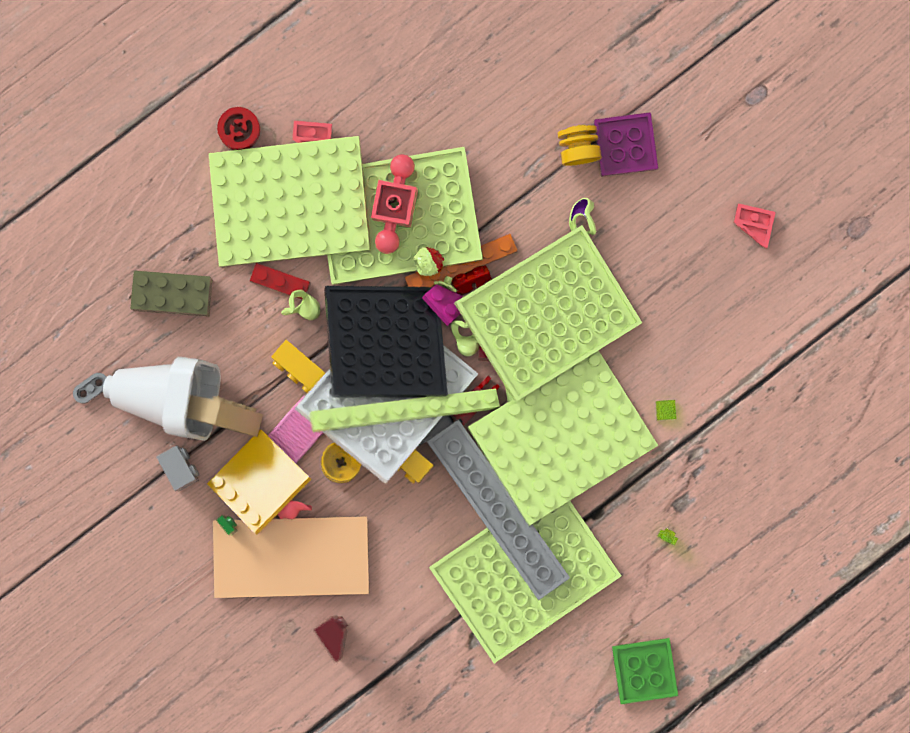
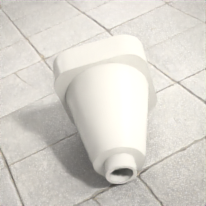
[103,357,221,441]

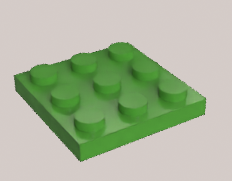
[612,638,678,704]

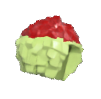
[413,247,444,276]

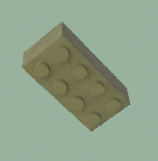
[130,271,212,317]

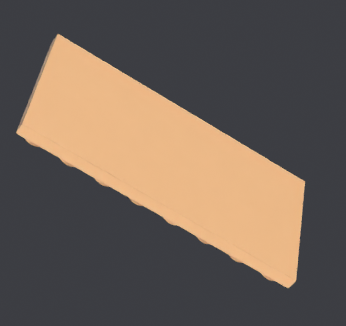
[213,517,369,598]

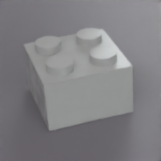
[156,445,200,492]

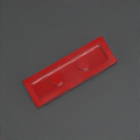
[250,263,310,300]

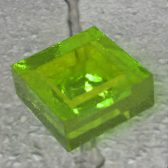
[655,400,676,421]
[657,528,678,545]

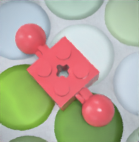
[371,154,418,254]

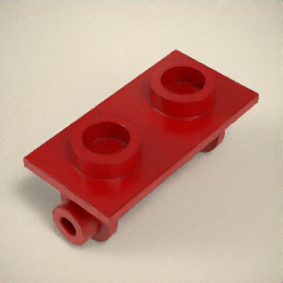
[452,265,492,295]

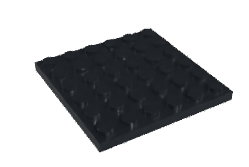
[324,286,448,397]

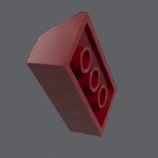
[314,615,348,663]

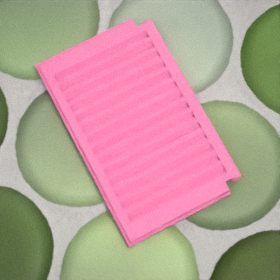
[268,395,323,464]

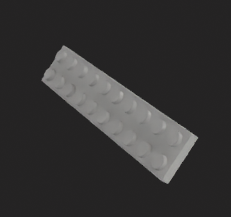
[427,420,570,600]

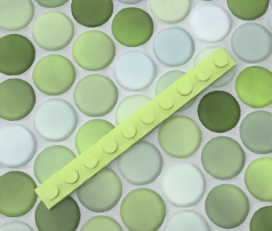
[309,388,500,432]

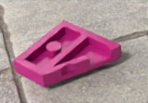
[422,284,464,326]

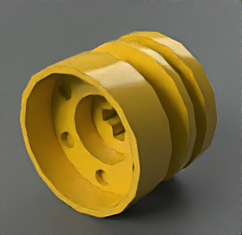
[557,125,602,166]
[321,442,361,483]

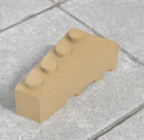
[187,395,263,437]

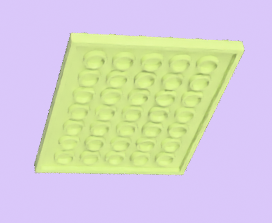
[209,136,371,267]
[327,147,483,285]
[454,225,642,402]
[467,350,658,526]
[429,501,621,663]

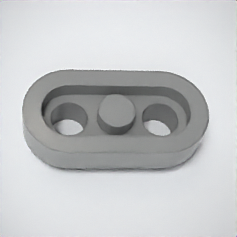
[73,373,107,404]

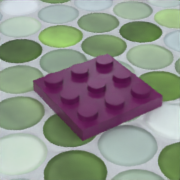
[594,112,658,177]

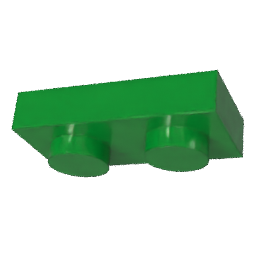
[216,515,238,536]

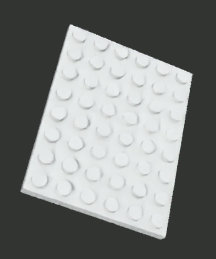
[295,345,478,484]

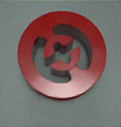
[217,107,260,150]

